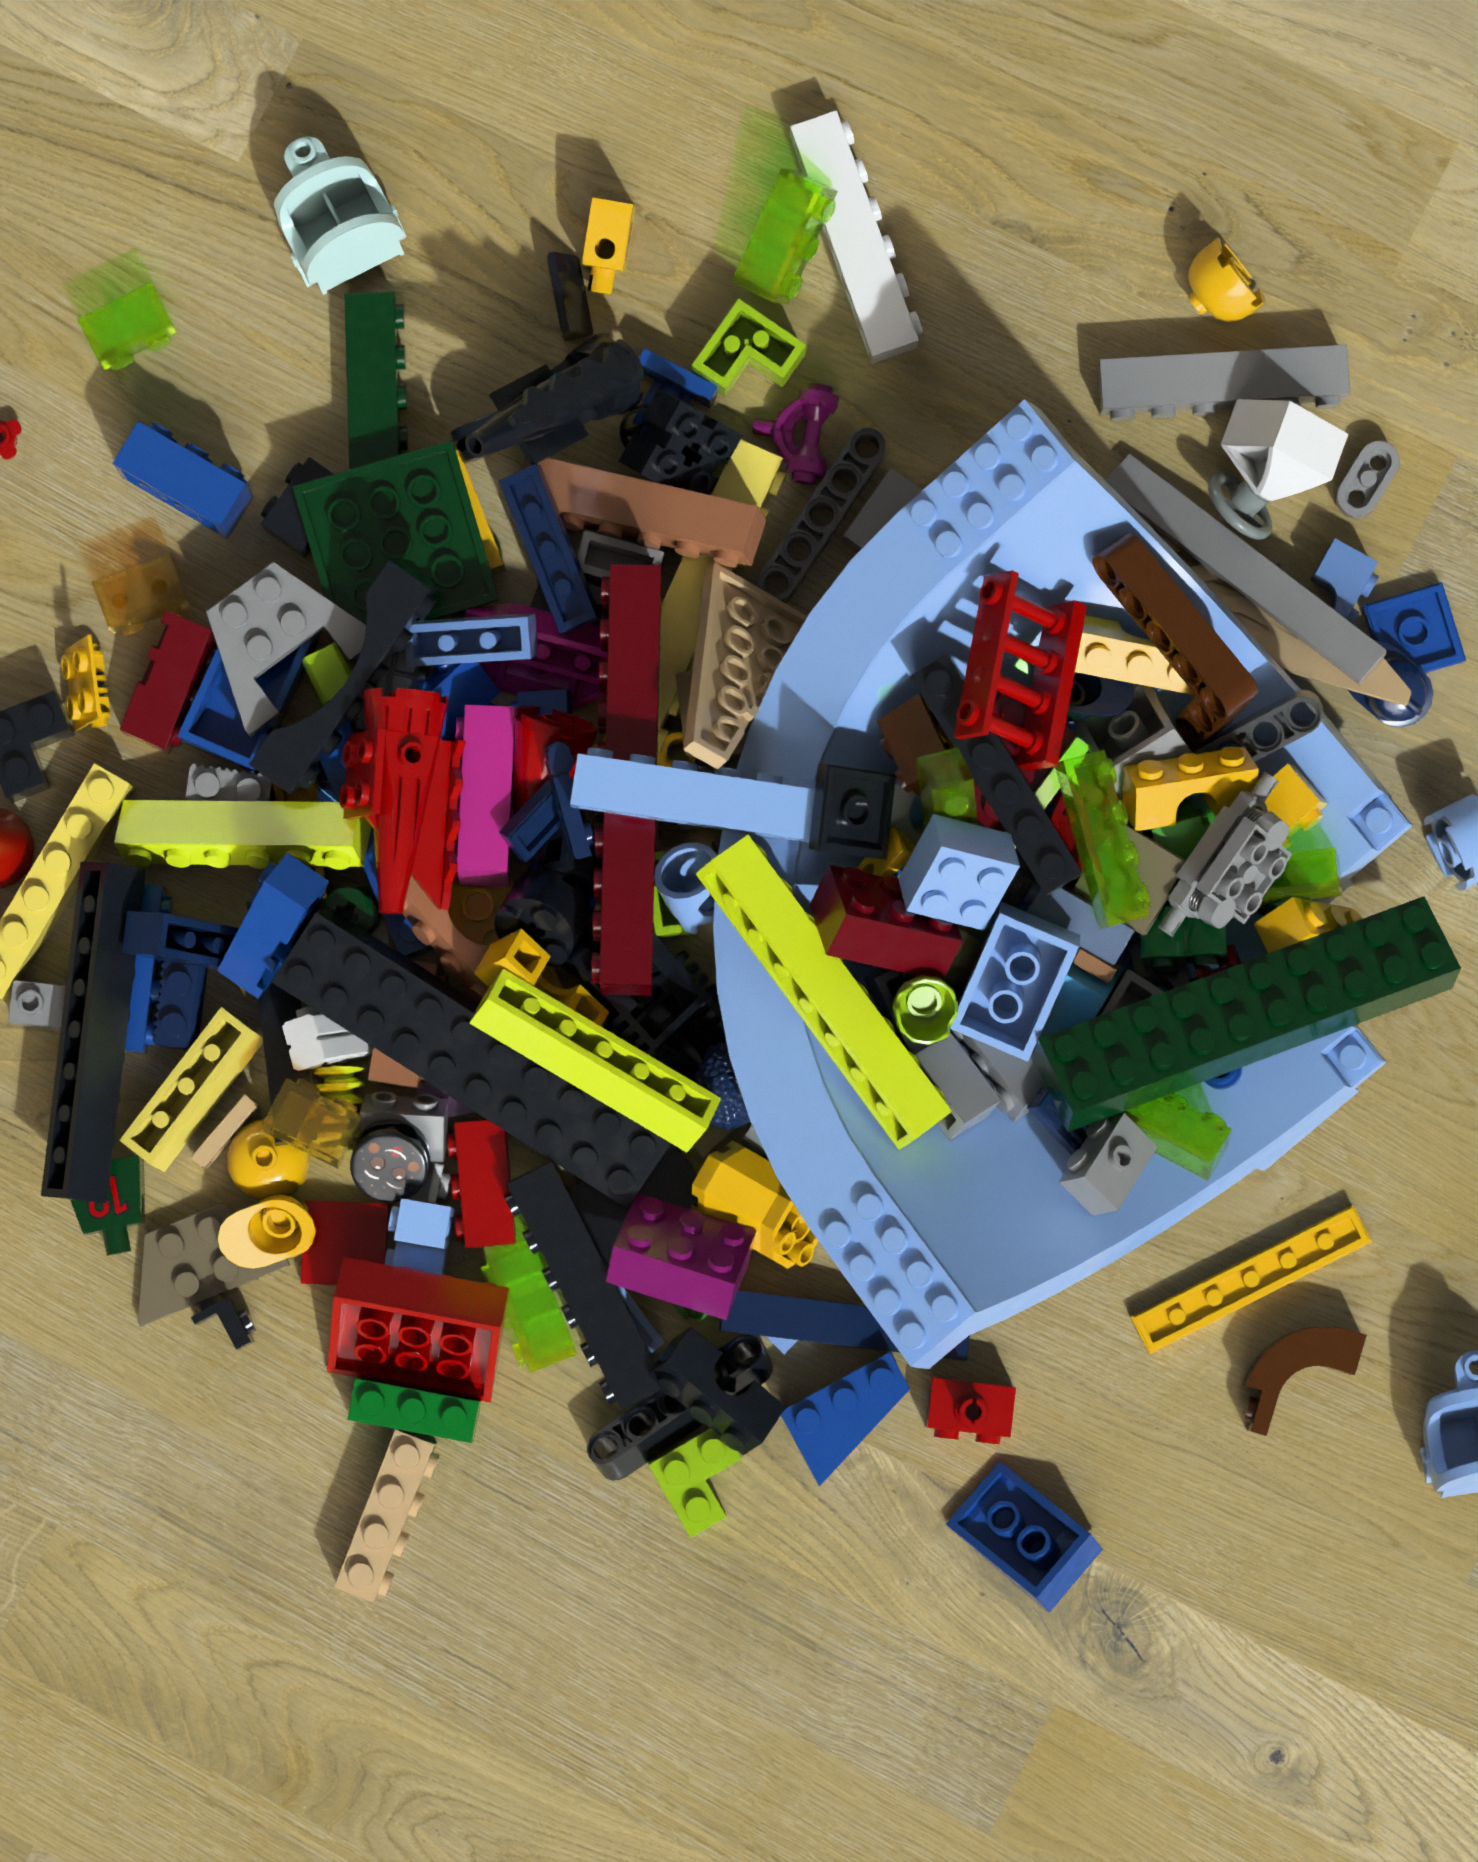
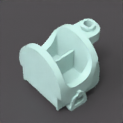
[274,136,407,295]

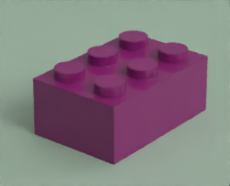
[606,1193,757,1320]

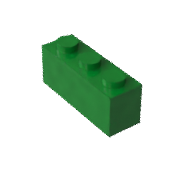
[347,1378,481,1443]

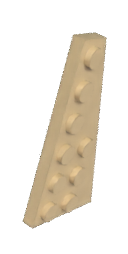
[683,562,808,769]

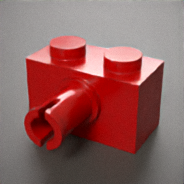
[925,1377,1016,1445]

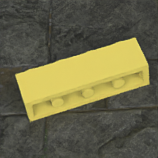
[119,1007,263,1172]

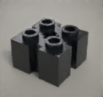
[618,389,743,495]

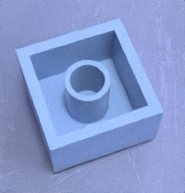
[898,814,1020,930]

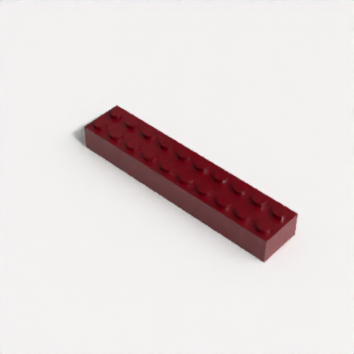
[592,564,662,996]

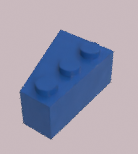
[217,853,329,999]
[781,1352,910,1487]

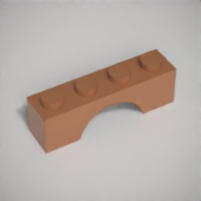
[403,876,490,1004]

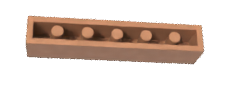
[521,456,766,568]

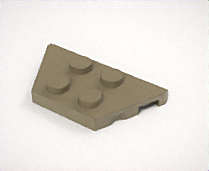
[138,1203,290,1327]

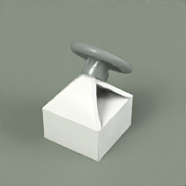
[1208,399,1348,540]

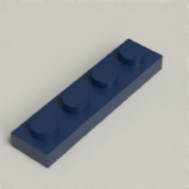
[499,464,601,634]

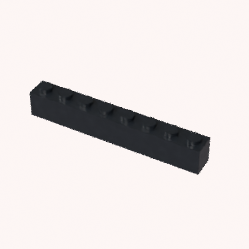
[41,862,146,1203]

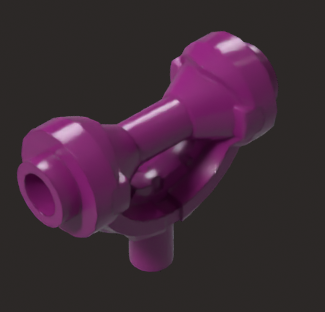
[752,383,839,485]

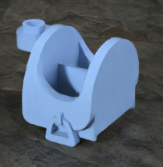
[1419,1350,1478,1499]

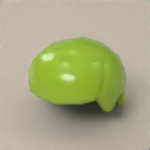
[893,974,958,1045]

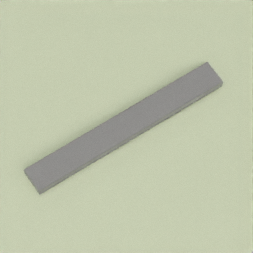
[1105,453,1386,685]

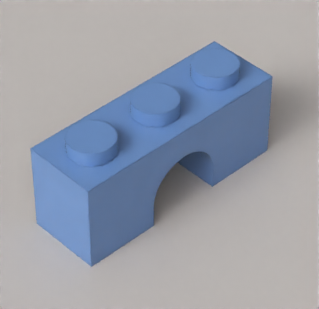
[1311,538,1379,624]

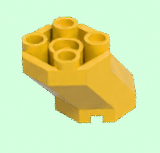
[691,1141,818,1269]

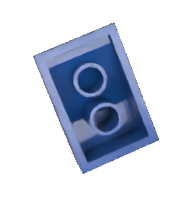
[946,1461,1103,1613]

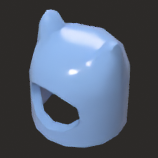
[654,842,717,934]

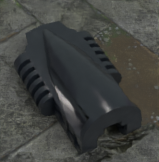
[556,919,726,1080]

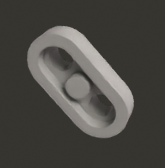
[1335,441,1400,519]

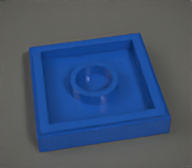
[1362,582,1466,673]

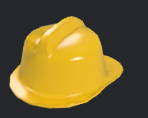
[218,1194,316,1269]

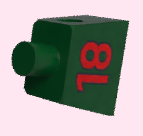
[70,1155,145,1256]

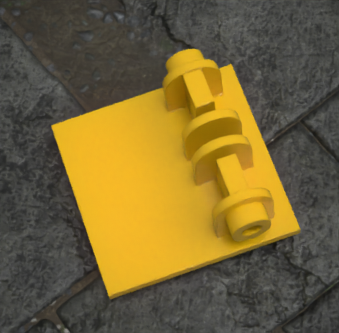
[61,635,111,731]

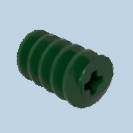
[323,887,382,934]

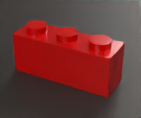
[447,1120,517,1249]

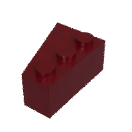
[120,610,217,754]

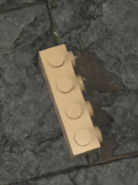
[334,1429,440,1603]

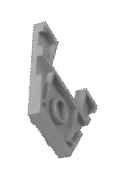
[206,562,366,737]

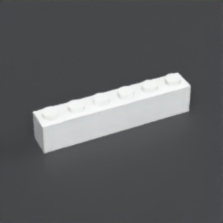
[789,110,923,364]

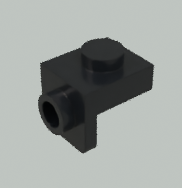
[191,1294,256,1350]

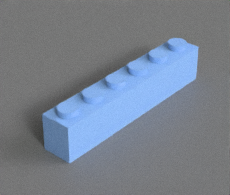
[570,748,816,843]

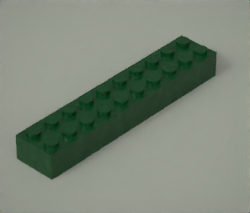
[1033,896,1461,1132]

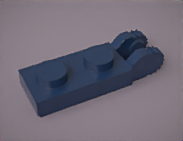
[543,741,595,860]

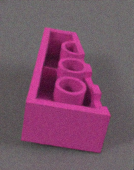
[454,705,516,888]

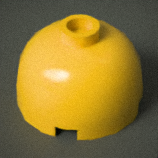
[1188,237,1266,322]
[227,1118,310,1200]

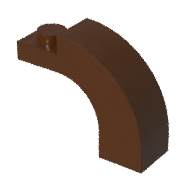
[1242,1326,1367,1436]

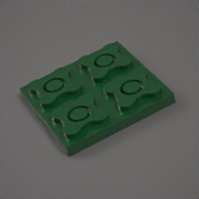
[292,440,500,625]

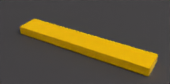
[1130,1205,1372,1354]

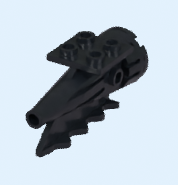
[465,333,644,465]

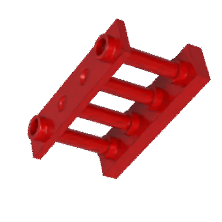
[954,570,1087,771]

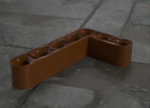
[1092,532,1258,748]

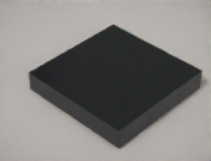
[809,764,896,860]

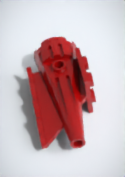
[340,688,466,914]

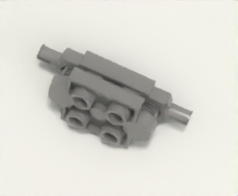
[1158,772,1292,937]

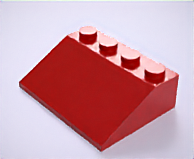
[327,1257,509,1403]

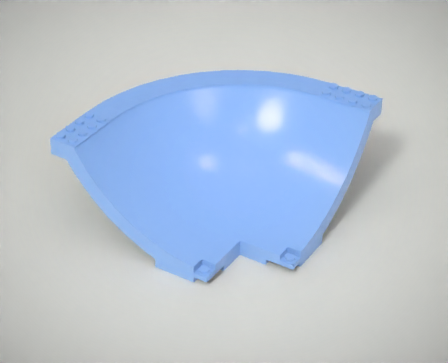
[713,399,1413,1369]

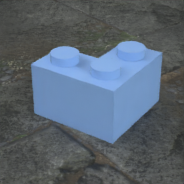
[385,1198,455,1275]

